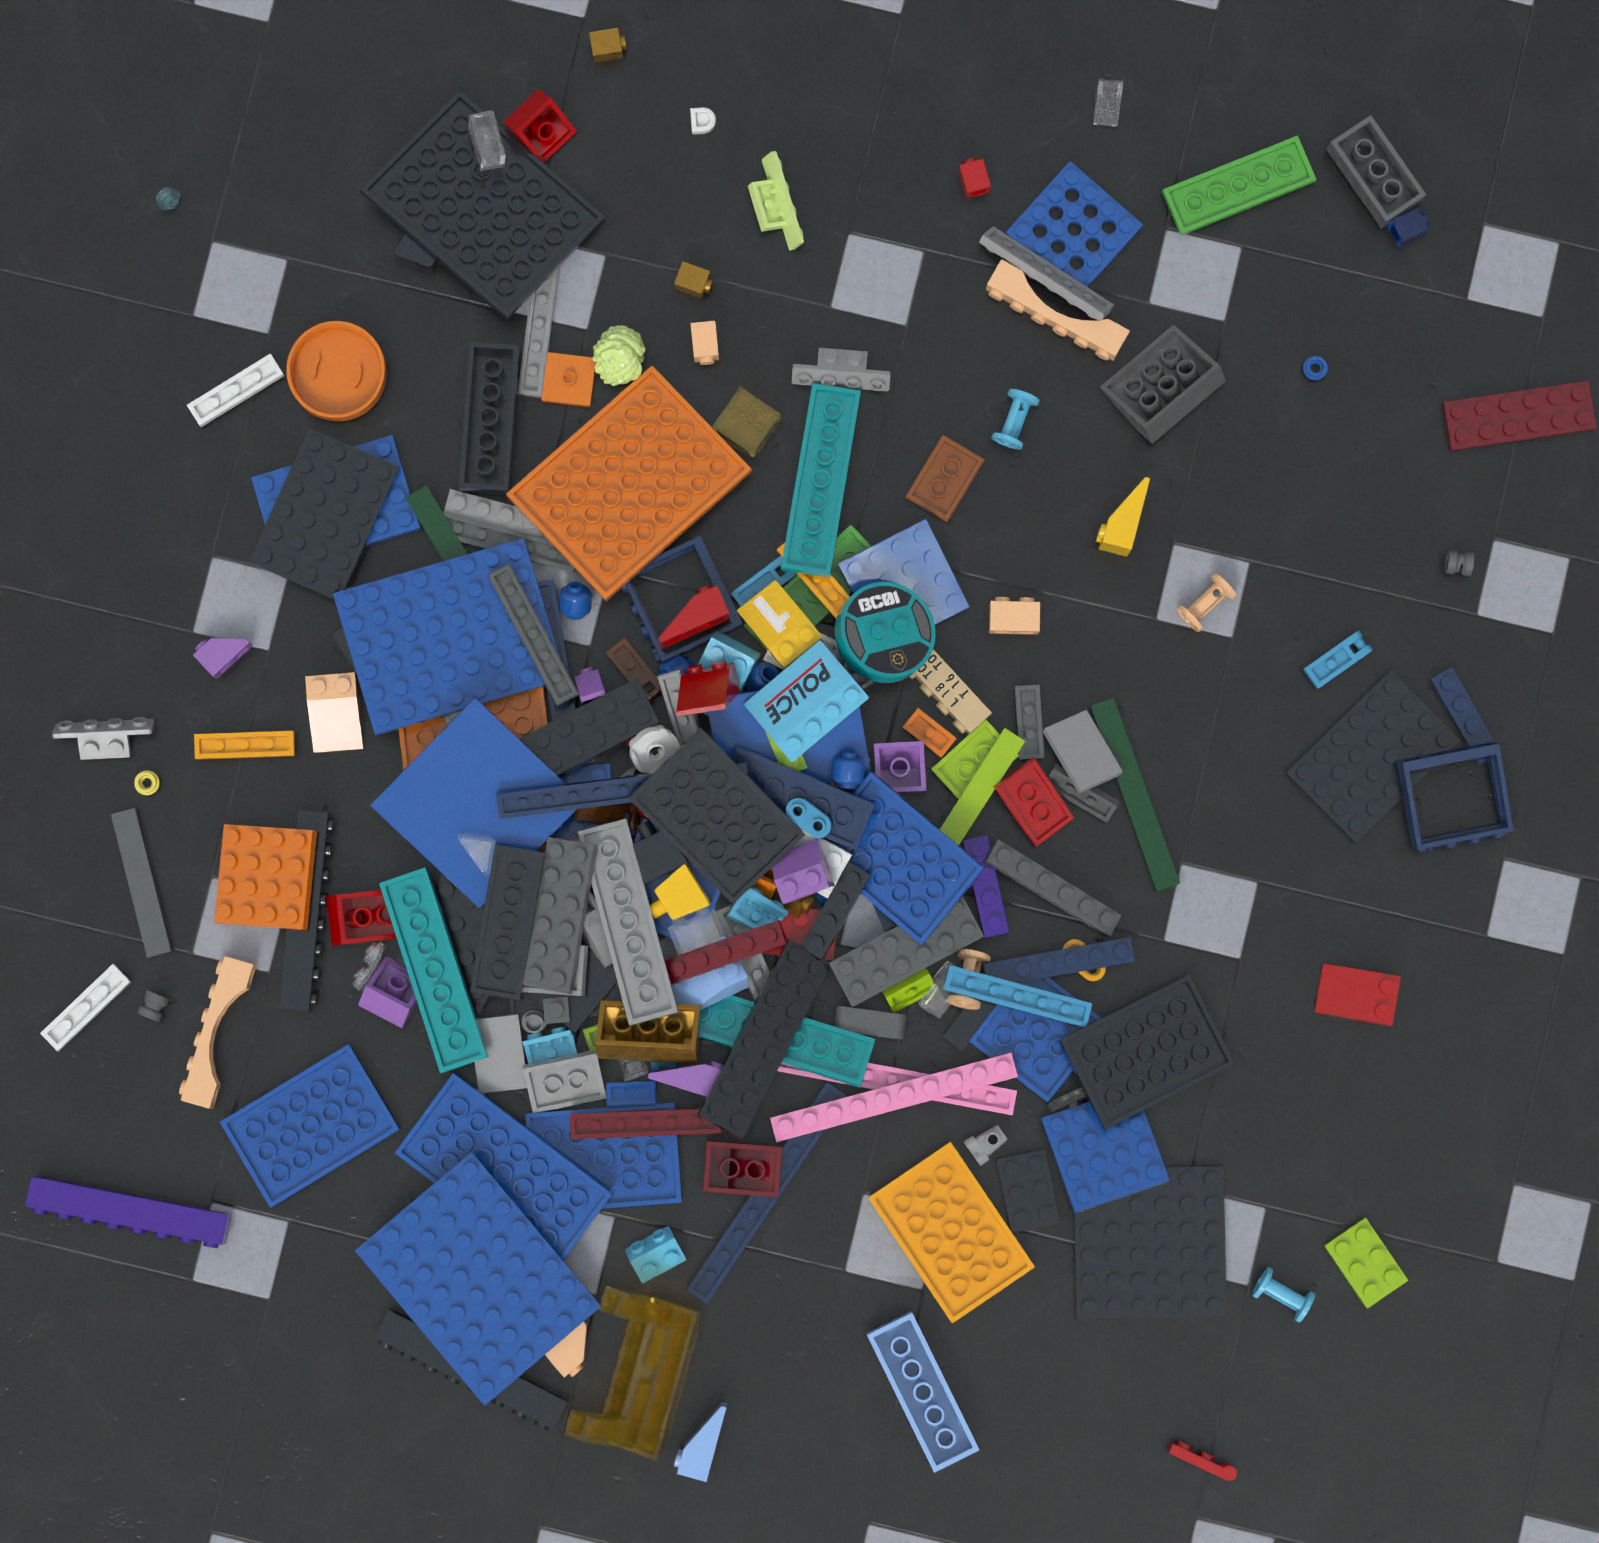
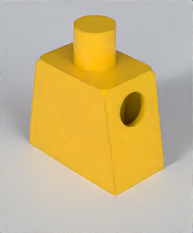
[650,864,712,920]

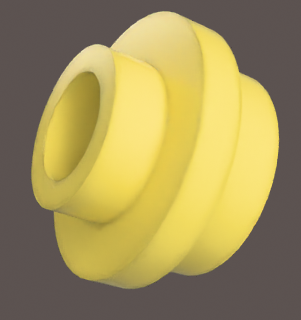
[134,771,160,795]

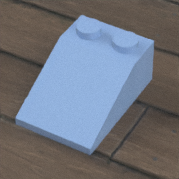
[671,935,749,1010]
[674,1401,727,1482]

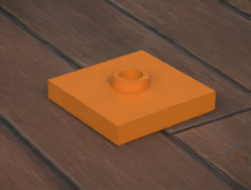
[541,352,596,407]

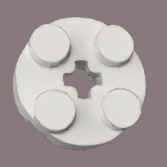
[629,725,680,773]

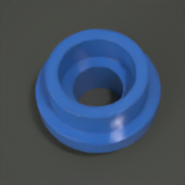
[1303,356,1328,380]

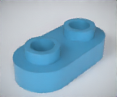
[786,797,832,838]

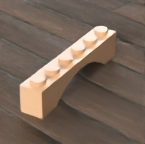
[986,259,1130,361]
[179,956,257,1109]

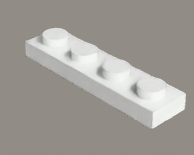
[187,354,284,427]
[40,964,131,1051]

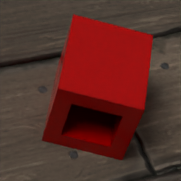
[958,158,991,199]

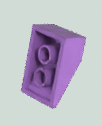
[648,1061,723,1096]

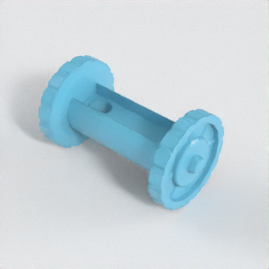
[991,389,1040,450]
[1252,1267,1315,1323]

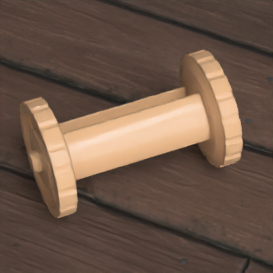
[1176,573,1237,632]
[948,949,991,1010]

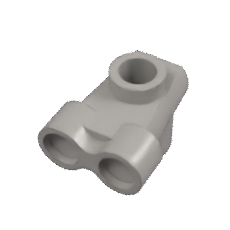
[963,1125,1008,1166]

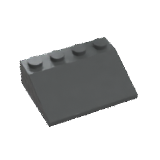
[1100,324,1226,444]

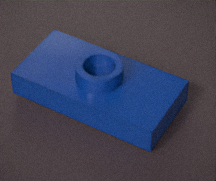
[606,1080,657,1108]

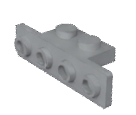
[792,348,891,391]
[52,717,155,760]

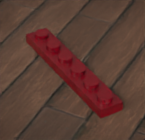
[665,920,788,986]
[570,1109,721,1139]

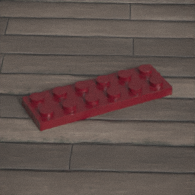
[1442,381,1597,452]

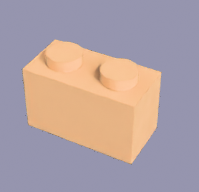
[989,597,1040,634]

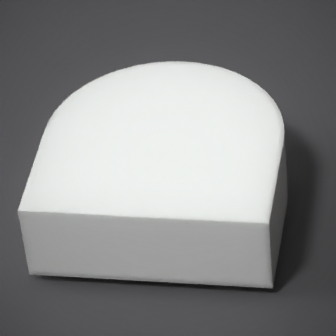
[690,107,716,134]

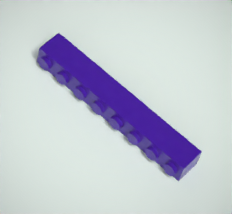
[25,1176,232,1248]

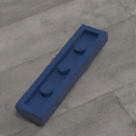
[1429,667,1495,765]

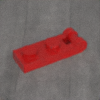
[1166,1440,1237,1481]

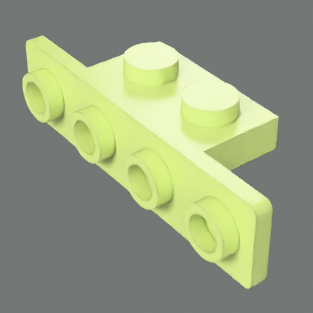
[748,151,804,250]

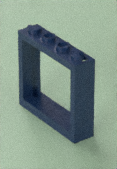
[621,536,743,663]
[1397,741,1514,853]

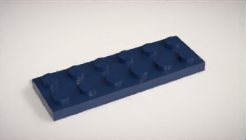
[732,746,876,850]

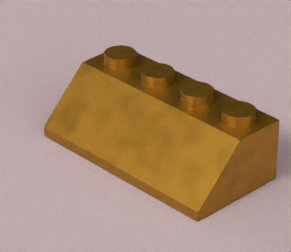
[595,1000,700,1064]

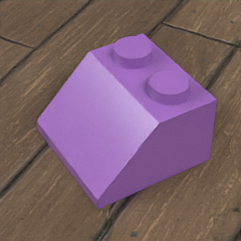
[874,741,926,794]
[773,839,835,904]
[358,956,417,1028]

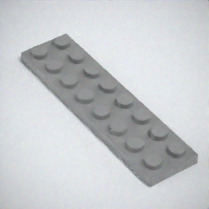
[578,819,678,1026]

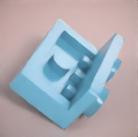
[727,887,789,930]
[522,1026,578,1064]
[625,1226,686,1284]

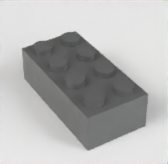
[1326,115,1426,229]

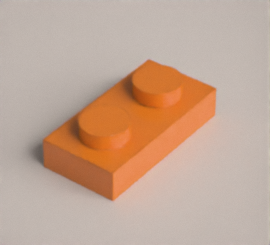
[902,708,957,758]

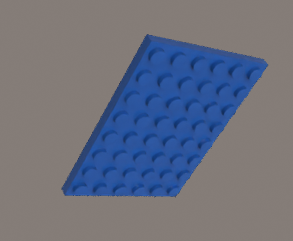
[333,538,560,736]
[355,1152,601,1406]

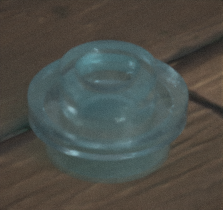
[156,187,180,210]

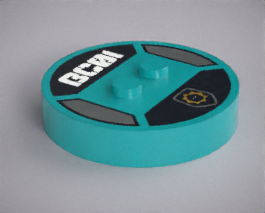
[835,582,936,683]

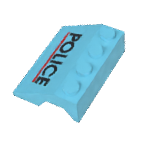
[744,640,869,762]

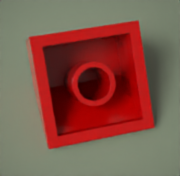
[503,89,577,163]

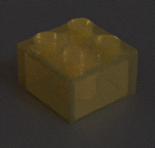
[712,387,781,459]

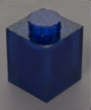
[1388,208,1429,247]

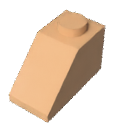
[691,321,719,365]
[545,1321,588,1377]

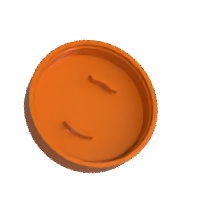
[286,321,387,422]

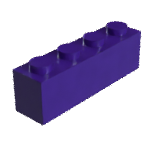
[962,835,1009,939]

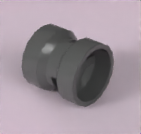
[1445,549,1474,576]
[136,990,169,1022]

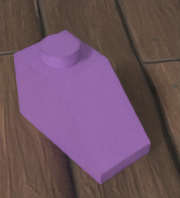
[193,638,253,679]
[574,667,606,706]

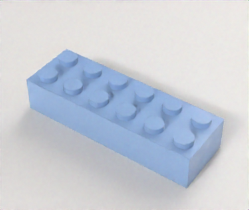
[866,1311,979,1473]

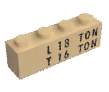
[909,650,992,735]

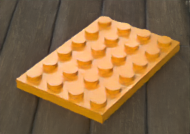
[868,1142,1035,1323]

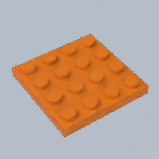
[214,824,317,930]

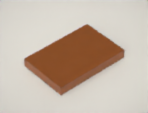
[905,435,985,523]

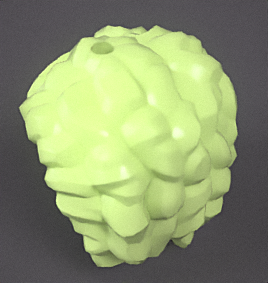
[592,325,645,386]

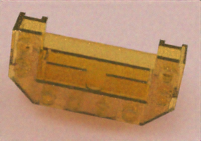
[564,1286,701,1461]

